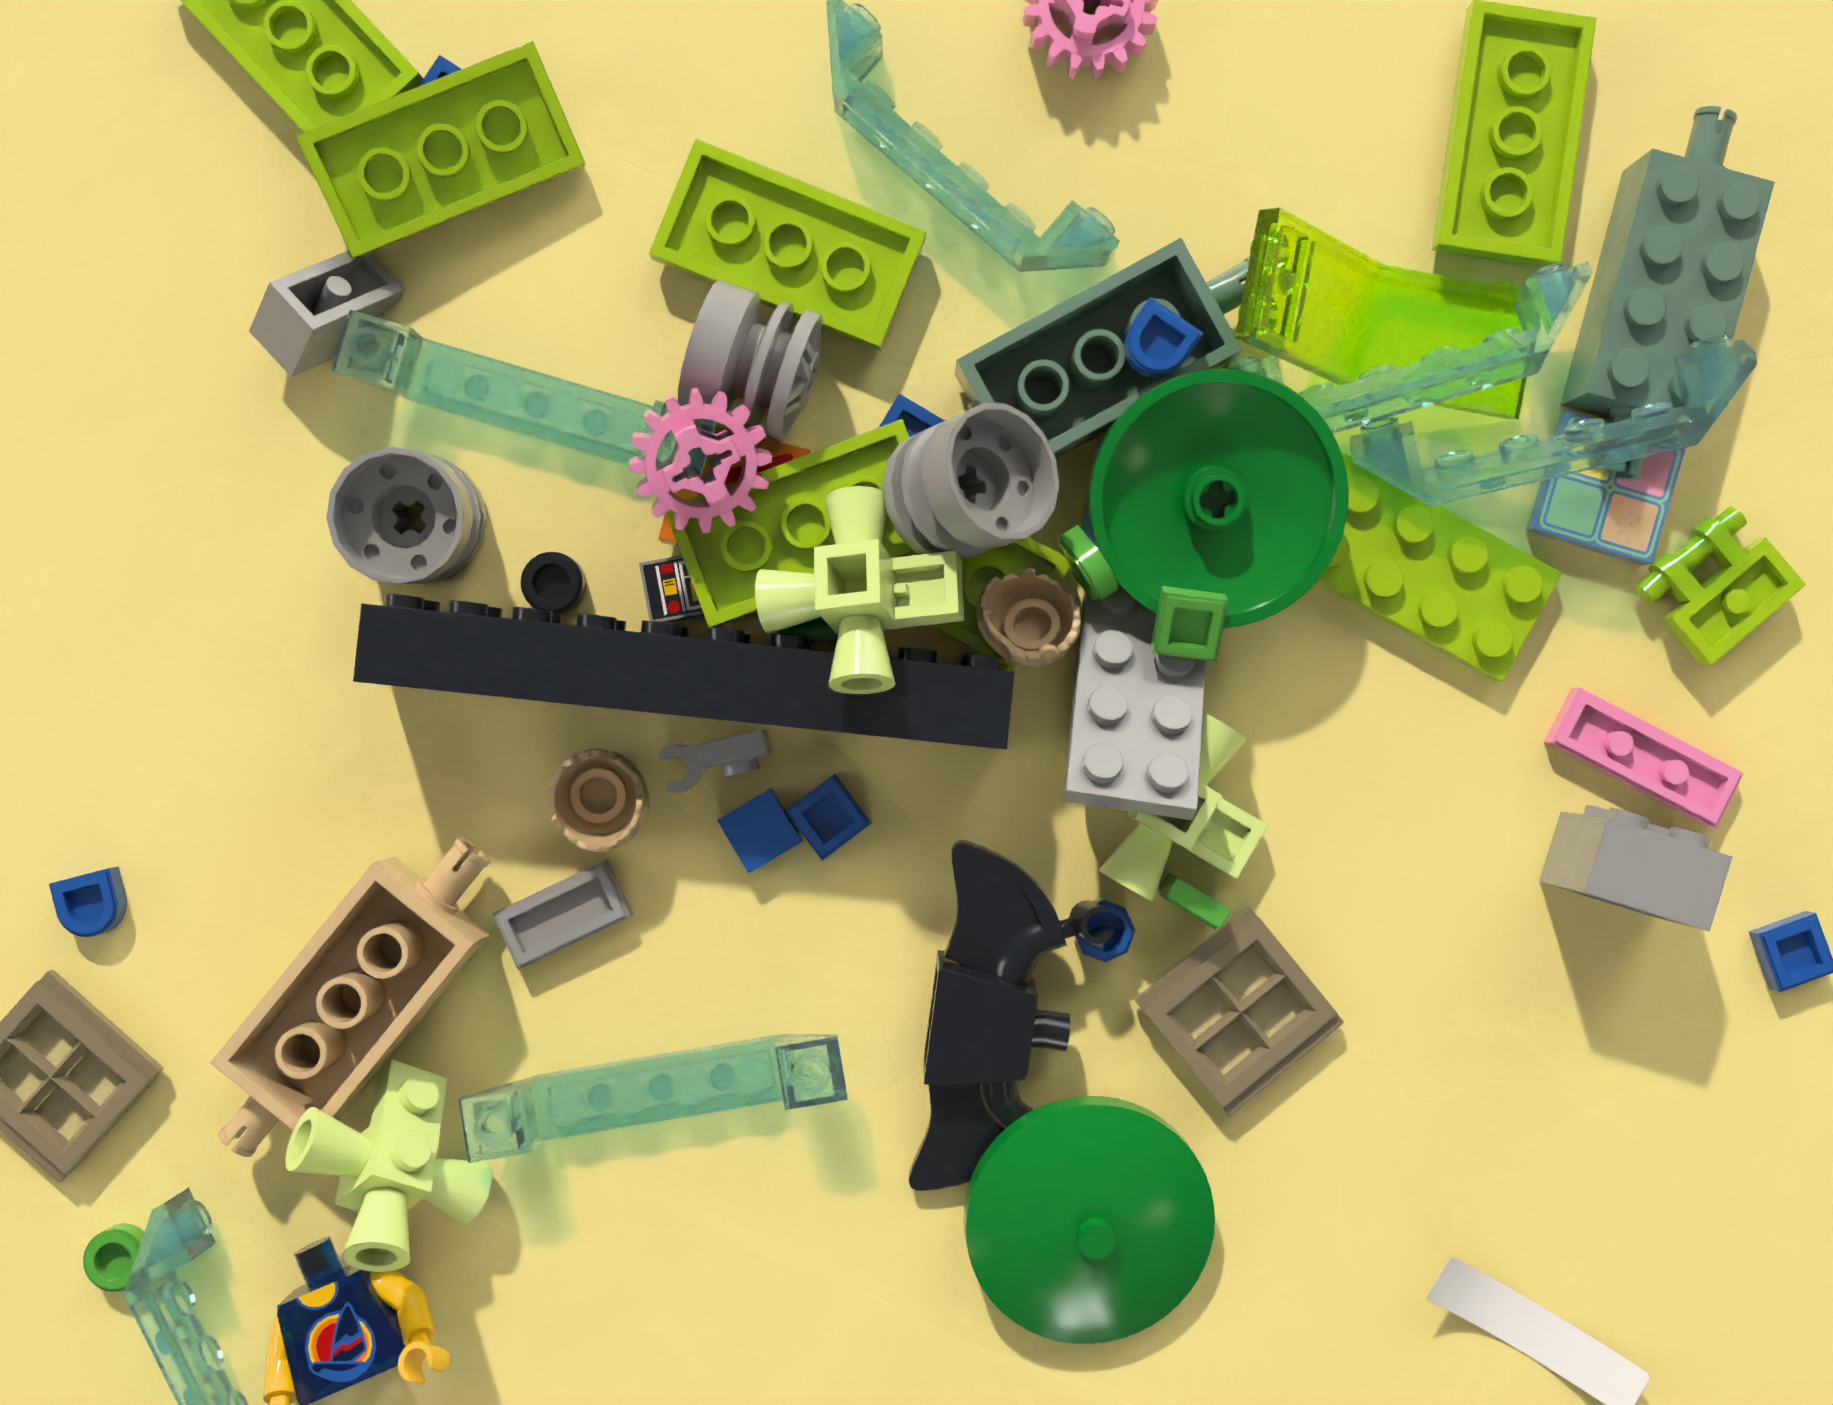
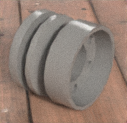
[678,280,823,442]
[882,403,1059,560]
[326,447,487,584]

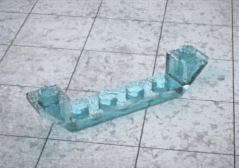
[826,0,1120,272]
[1222,261,1592,434]
[332,310,717,474]
[1350,335,1757,507]
[458,1034,848,1163]
[124,1187,249,1405]

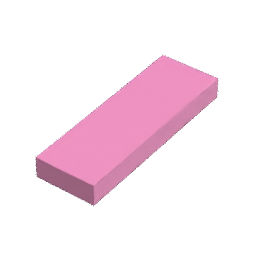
[1544,687,1744,828]

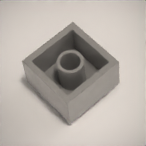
[1539,805,1732,932]

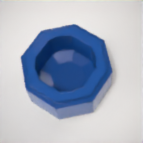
[1074,898,1135,962]

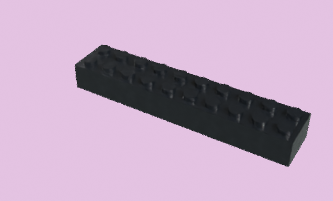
[353,593,1015,750]

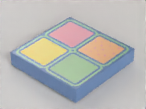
[1526,410,1687,566]

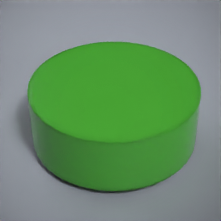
[83,1223,154,1292]

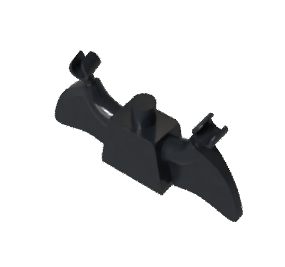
[909,840,1114,1191]

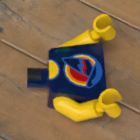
[263,1236,450,1405]

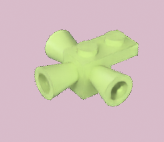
[755,486,964,694]
[1098,712,1268,902]
[285,1059,492,1272]

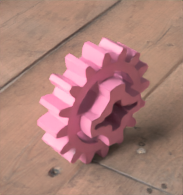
[1022,0,1158,80]
[629,388,772,533]

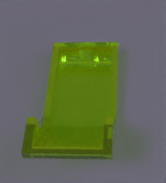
[1235,207,1541,420]

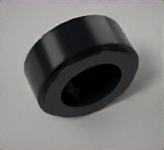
[521,552,586,614]

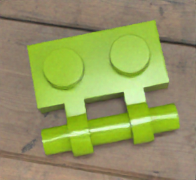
[1635,506,1806,666]

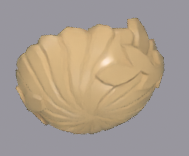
[976,568,1081,668]
[548,749,649,852]

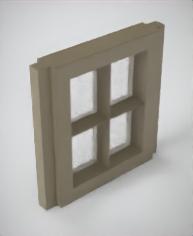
[1134,906,1344,1117]
[0,970,164,1183]

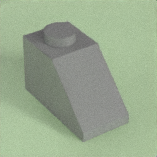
[249,250,405,377]

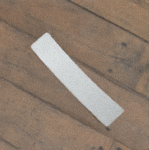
[1427,1257,1649,1405]

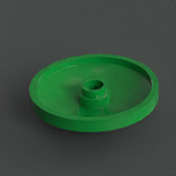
[1088,369,1349,628]
[963,1096,1215,1344]

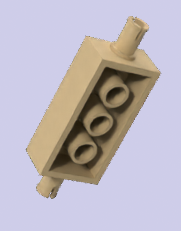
[210,837,491,1157]

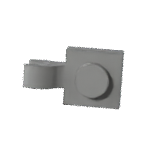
[659,730,772,793]

